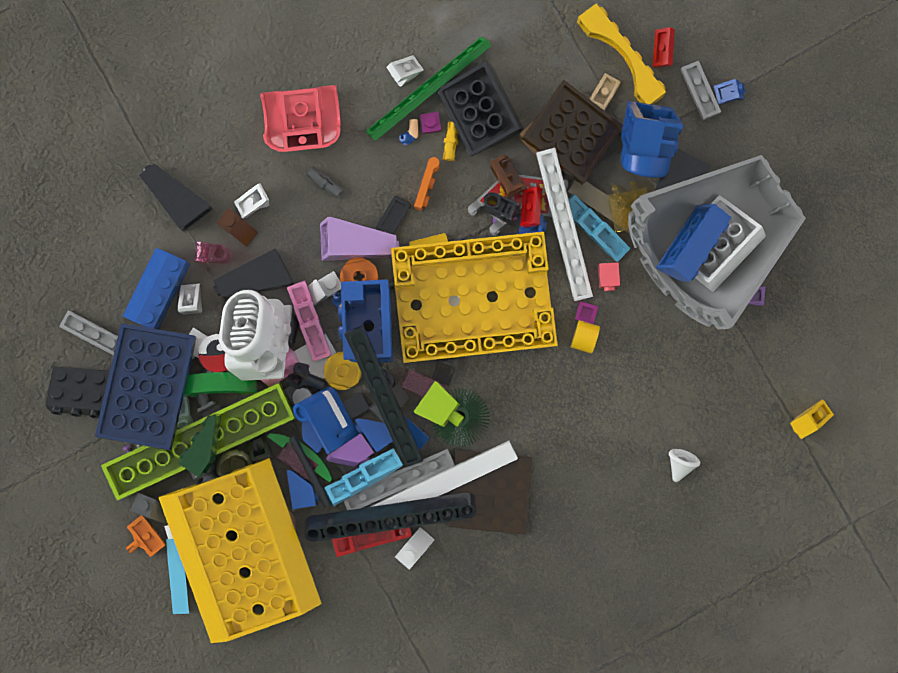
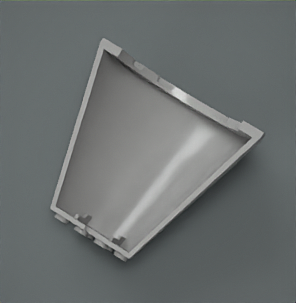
[628,155,806,329]

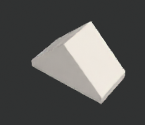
[178,283,202,315]

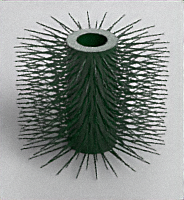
[431,388,490,447]

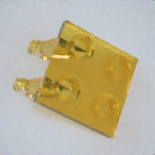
[608,181,647,232]

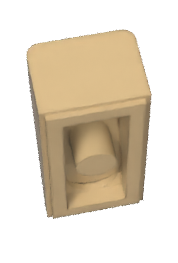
[590,73,621,111]

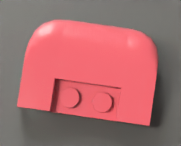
[260,85,341,152]

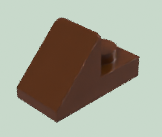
[216,208,258,247]

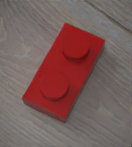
[653,27,675,68]
[520,186,542,228]

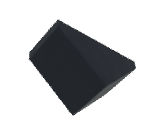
[247,433,275,464]

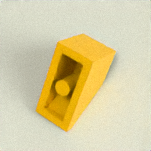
[790,399,834,439]

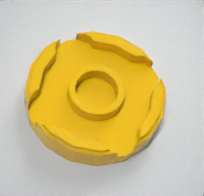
[323,352,362,390]

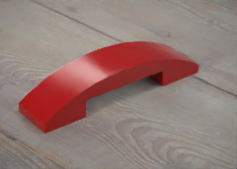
[332,527,412,557]

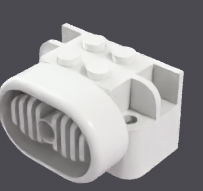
[219,290,293,381]

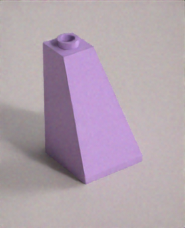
[320,217,399,261]

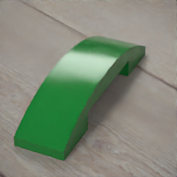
[184,372,257,397]
[267,433,333,483]

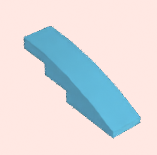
[568,194,630,262]
[324,448,403,506]

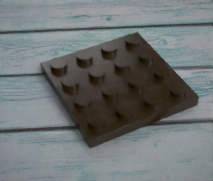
[521,80,623,185]
[448,450,533,535]

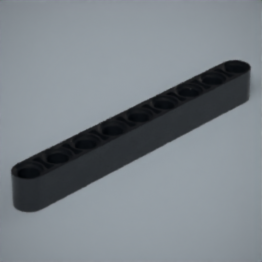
[304,493,476,542]

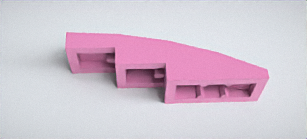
[287,280,331,362]

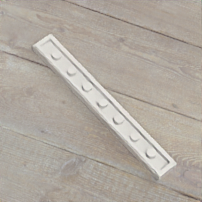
[536,148,593,301]
[370,441,518,507]

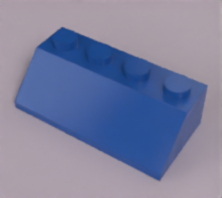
[656,204,732,282]
[123,248,190,330]

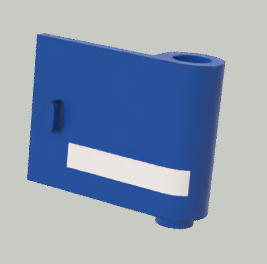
[293,387,359,454]

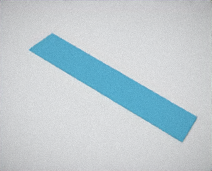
[166,539,189,614]

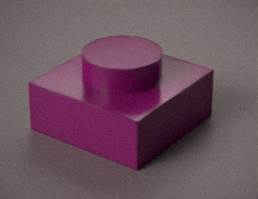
[420,112,441,134]
[574,301,598,324]

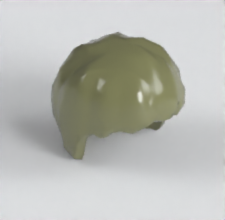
[217,449,253,476]

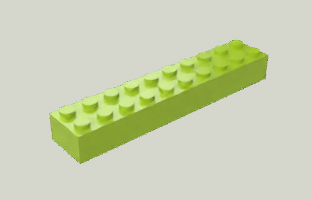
[101,383,296,501]

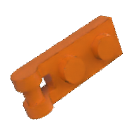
[414,157,440,211]

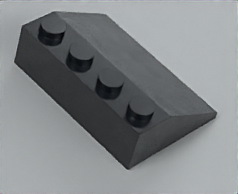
[437,61,524,157]

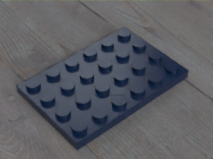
[95,323,197,451]

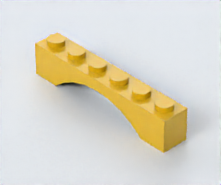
[577,3,666,105]

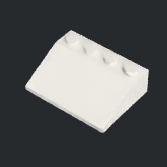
[695,195,766,292]

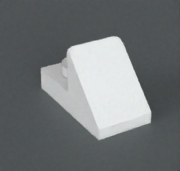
[386,55,424,87]
[234,183,269,218]
[307,271,341,306]
[395,527,435,570]

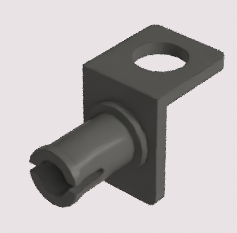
[195,394,221,418]

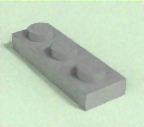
[680,60,721,121]

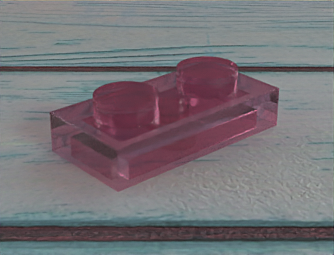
[277,442,318,480]

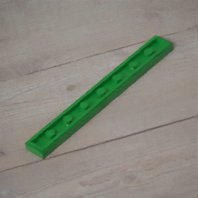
[366,37,492,141]

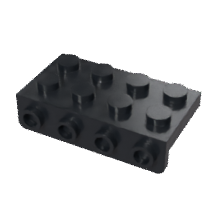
[45,366,110,418]

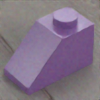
[326,434,374,467]

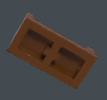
[490,154,527,199]

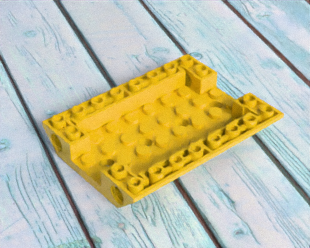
[391,232,558,363]
[158,458,322,643]

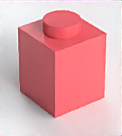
[598,262,620,292]

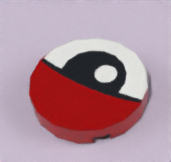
[198,334,228,372]

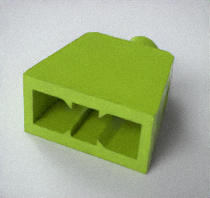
[414,381,464,427]

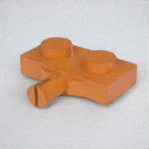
[126,515,166,557]

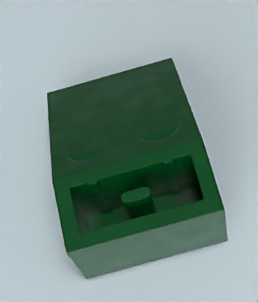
[179,414,221,477]

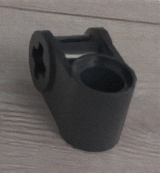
[483,192,521,224]

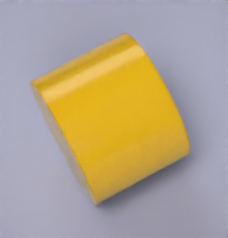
[570,320,600,354]

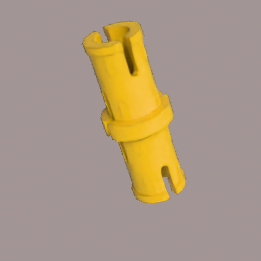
[442,122,459,162]

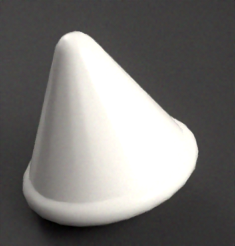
[669,449,700,482]

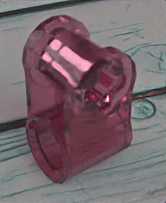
[193,242,231,264]

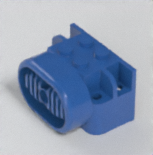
[620,101,683,178]
[338,280,393,362]

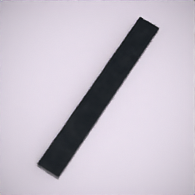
[344,325,423,468]

